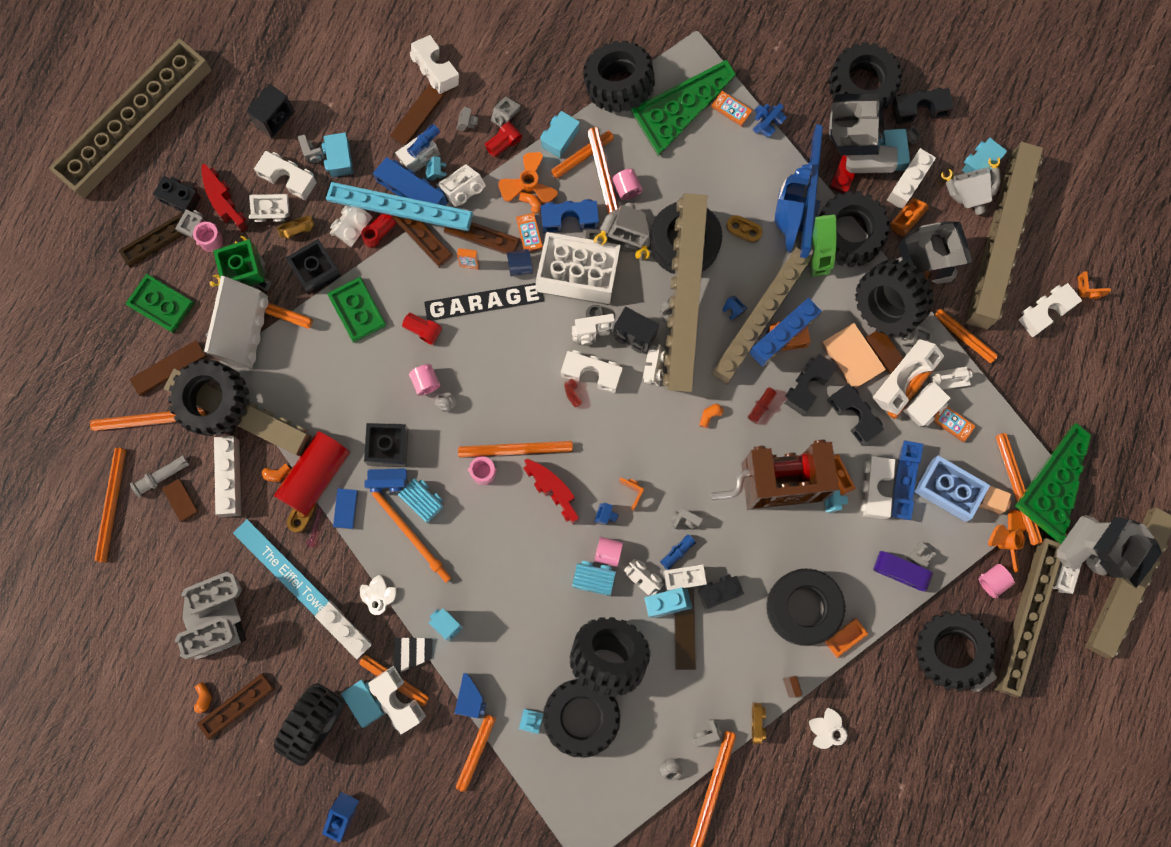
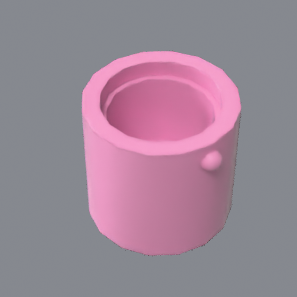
[612,168,643,200]
[193,222,223,252]
[409,364,441,396]
[468,456,497,485]
[594,537,623,567]
[979,564,1015,598]

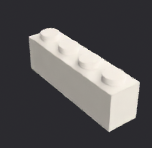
[214,436,241,517]

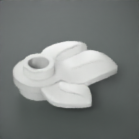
[360,575,396,615]
[809,708,847,749]

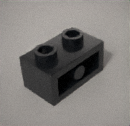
[153,176,201,212]
[698,574,744,610]

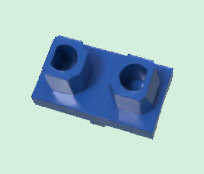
[753,103,787,137]

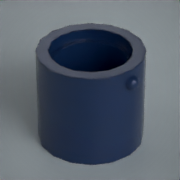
[507,249,533,277]

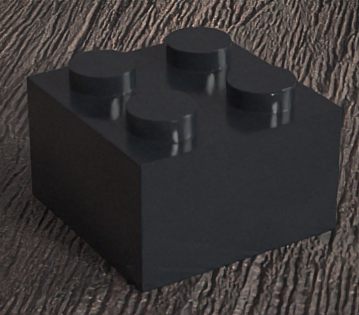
[246,84,295,139]
[286,239,341,295]
[613,306,659,354]
[364,423,409,467]

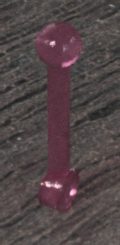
[306,507,323,547]

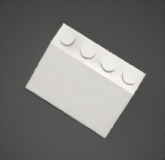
[536,232,621,304]
[204,276,268,369]

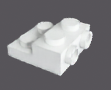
[436,164,486,207]
[572,314,614,346]

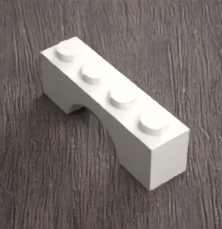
[873,339,944,415]

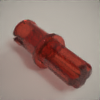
[747,387,777,424]

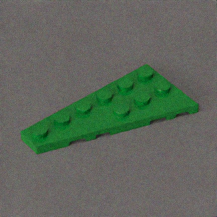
[631,59,736,156]
[1015,423,1091,544]

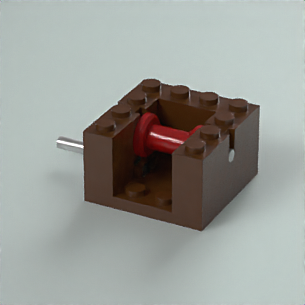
[710,439,839,510]

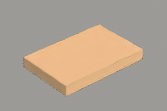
[821,323,886,388]

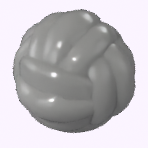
[434,392,456,412]
[660,758,682,781]

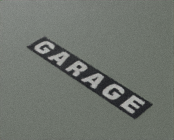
[424,283,544,321]

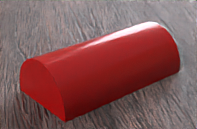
[273,431,350,517]

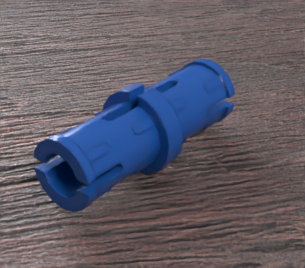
[407,124,440,158]
[660,534,696,570]

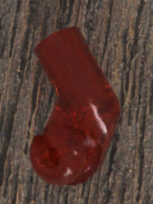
[564,379,582,408]

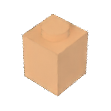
[979,486,1011,514]

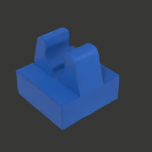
[722,296,748,320]
[594,503,619,524]

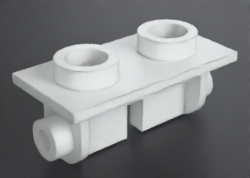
[643,344,667,386]
[930,367,972,390]
[624,559,664,595]

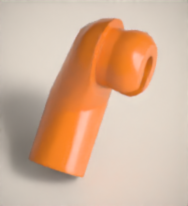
[519,192,542,214]
[699,404,724,428]
[262,463,291,482]
[194,682,212,714]

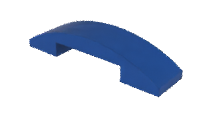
[891,440,924,521]

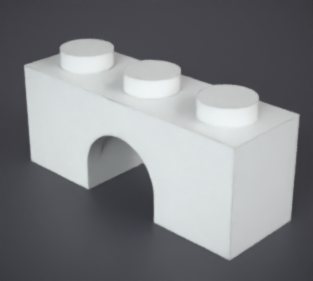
[410,35,459,94]
[887,148,936,209]
[254,151,317,201]
[1019,283,1082,338]
[561,350,622,393]
[861,456,895,520]
[315,600,372,659]
[368,666,426,734]

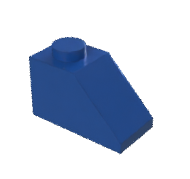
[454,673,487,719]
[322,792,359,843]

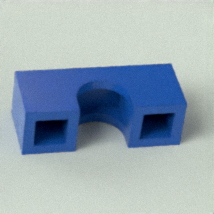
[541,199,599,233]

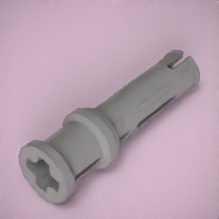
[130,455,189,498]

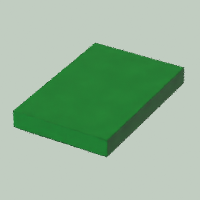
[125,273,195,334]
[327,276,387,343]

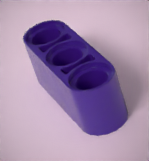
[873,551,933,592]

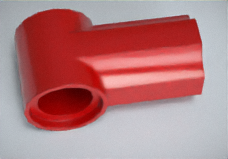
[484,122,523,158]
[361,213,396,248]
[402,312,443,345]

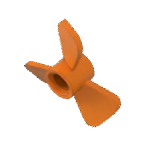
[498,152,558,204]
[988,510,1026,572]

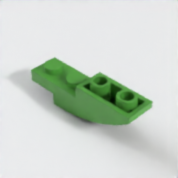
[810,214,836,277]

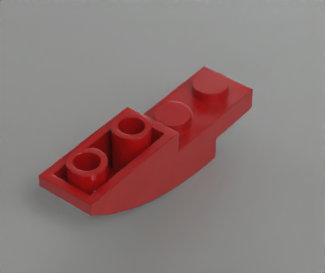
[201,163,248,232]
[523,459,579,525]

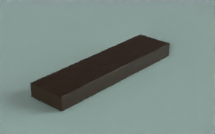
[118,212,184,267]
[674,589,696,670]

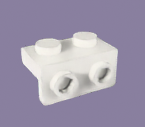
[249,194,290,222]
[330,205,372,247]

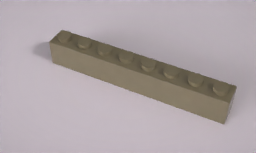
[712,247,812,385]
[163,369,312,456]
[1085,507,1171,658]
[994,538,1061,697]

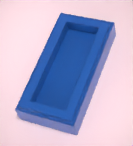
[333,488,358,529]

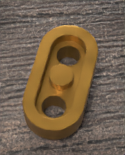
[726,215,763,243]
[276,216,315,239]
[287,503,317,533]
[752,703,766,744]

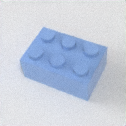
[914,455,990,522]

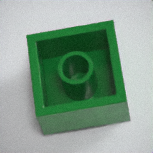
[213,239,265,286]

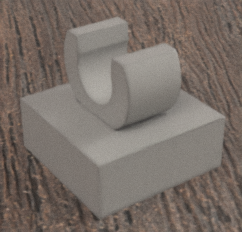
[456,107,478,132]
[908,542,937,568]

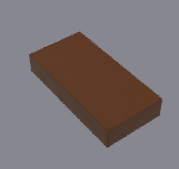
[162,479,199,522]
[783,676,802,698]

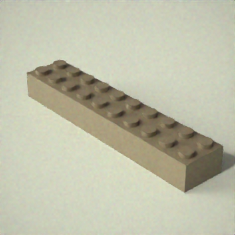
[49,38,211,199]
[965,142,1044,330]
[663,193,708,392]

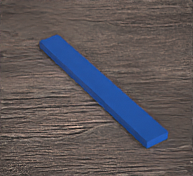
[800,124,823,258]

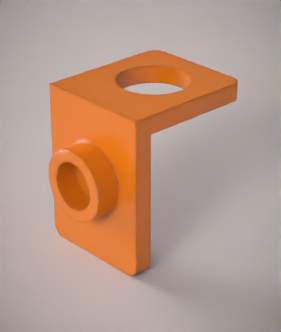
[1078,271,1111,299]
[619,477,644,511]

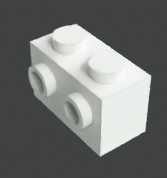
[902,382,950,426]

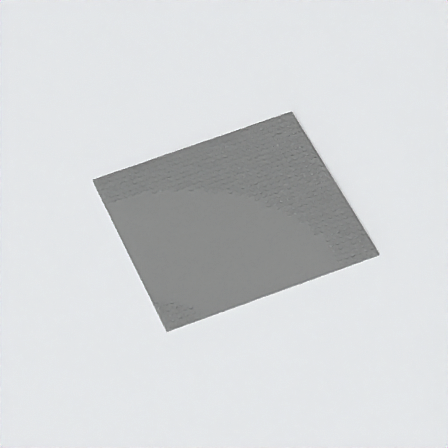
[219,31,1051,847]

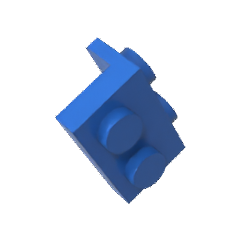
[364,468,407,492]

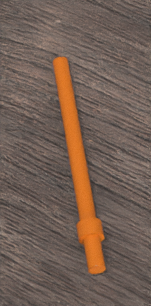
[372,492,452,583]

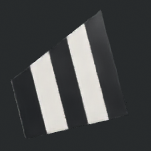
[394,638,432,673]

